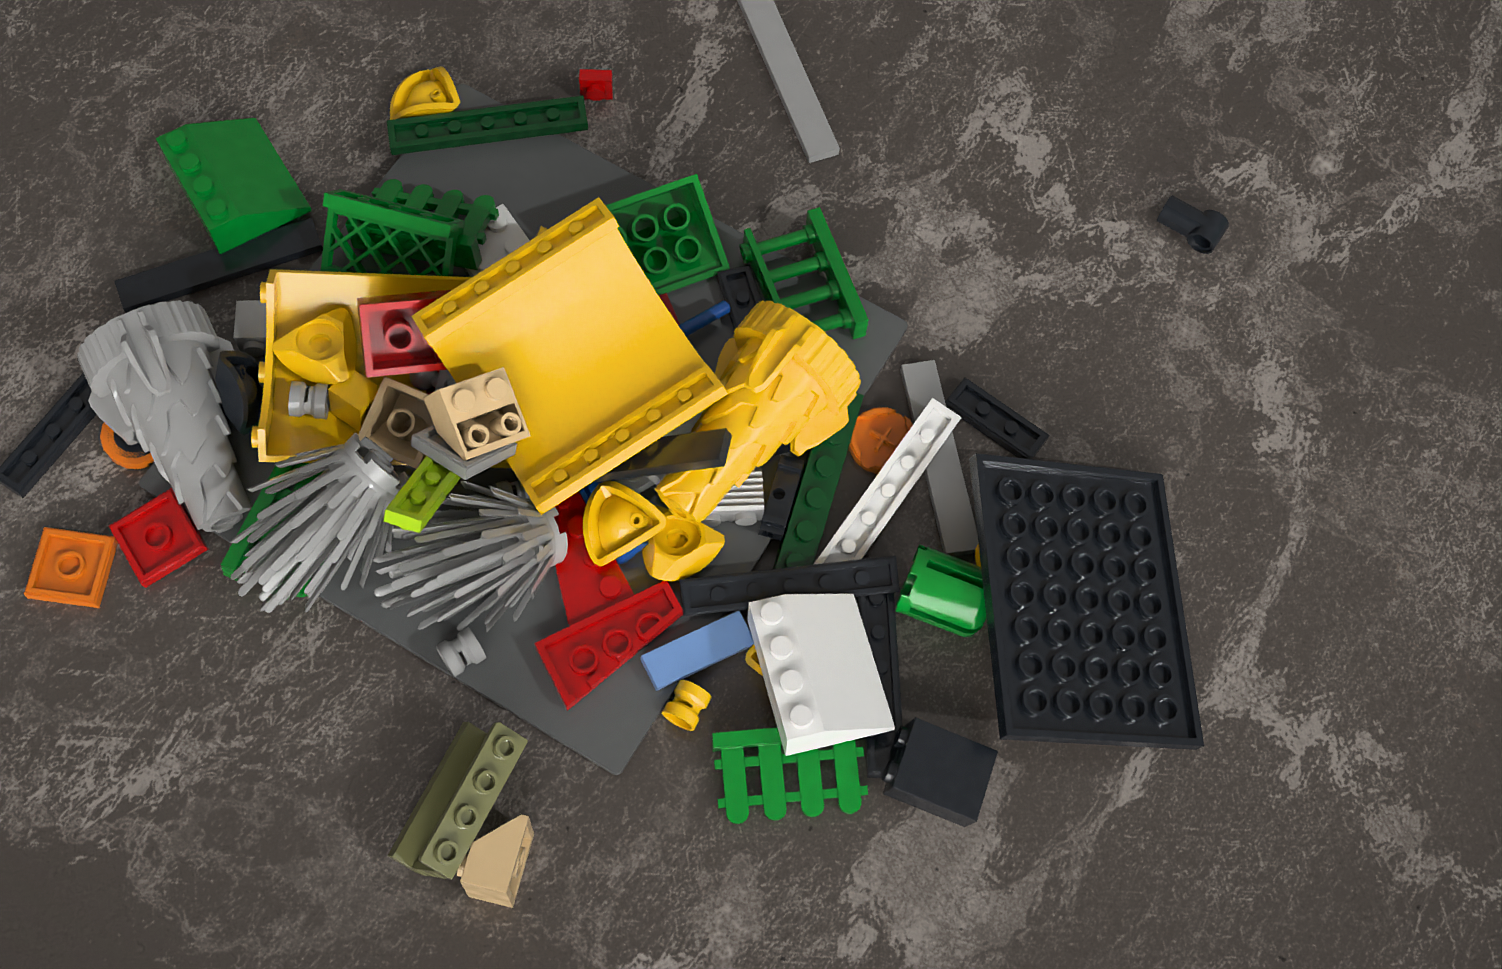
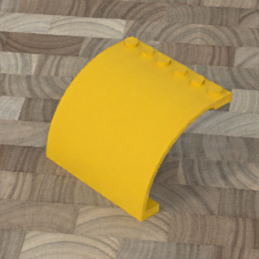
[411,197,728,515]

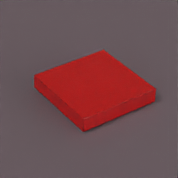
[109,488,209,588]

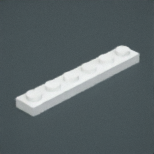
[814,398,961,564]

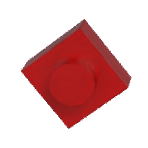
[579,69,613,101]

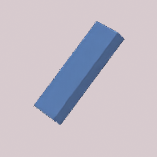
[640,611,754,691]

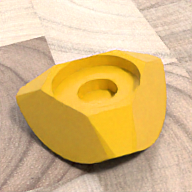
[390,66,460,120]
[272,307,357,384]
[583,480,666,566]
[642,505,725,581]

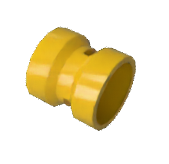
[662,680,711,731]

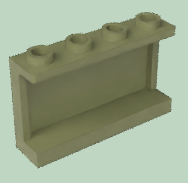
[388,722,528,880]

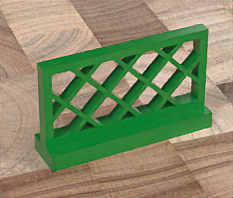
[320,189,465,276]

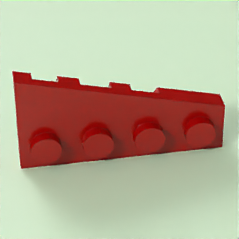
[554,491,635,626]
[534,581,683,711]

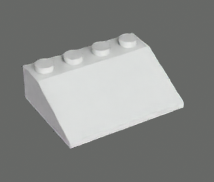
[747,594,895,756]

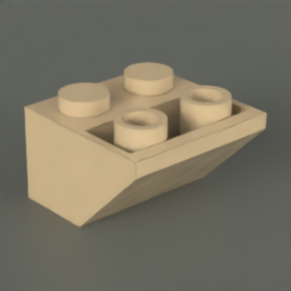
[423,367,531,461]

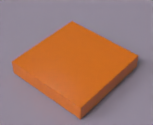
[24,527,118,608]

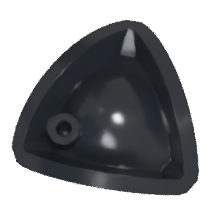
[215,351,263,435]

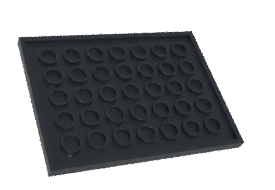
[969,453,1204,750]

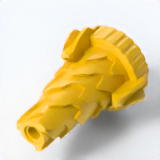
[654,301,861,523]

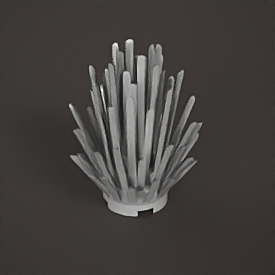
[230,433,409,613]
[373,481,568,632]

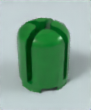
[895,544,987,637]

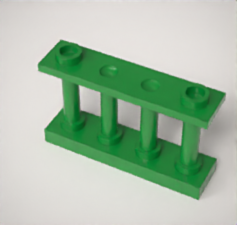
[739,207,869,340]

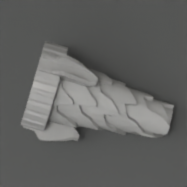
[77,300,252,533]

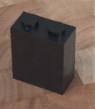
[882,717,998,827]

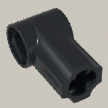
[1157,195,1229,254]

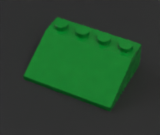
[156,118,312,254]
[606,174,730,295]

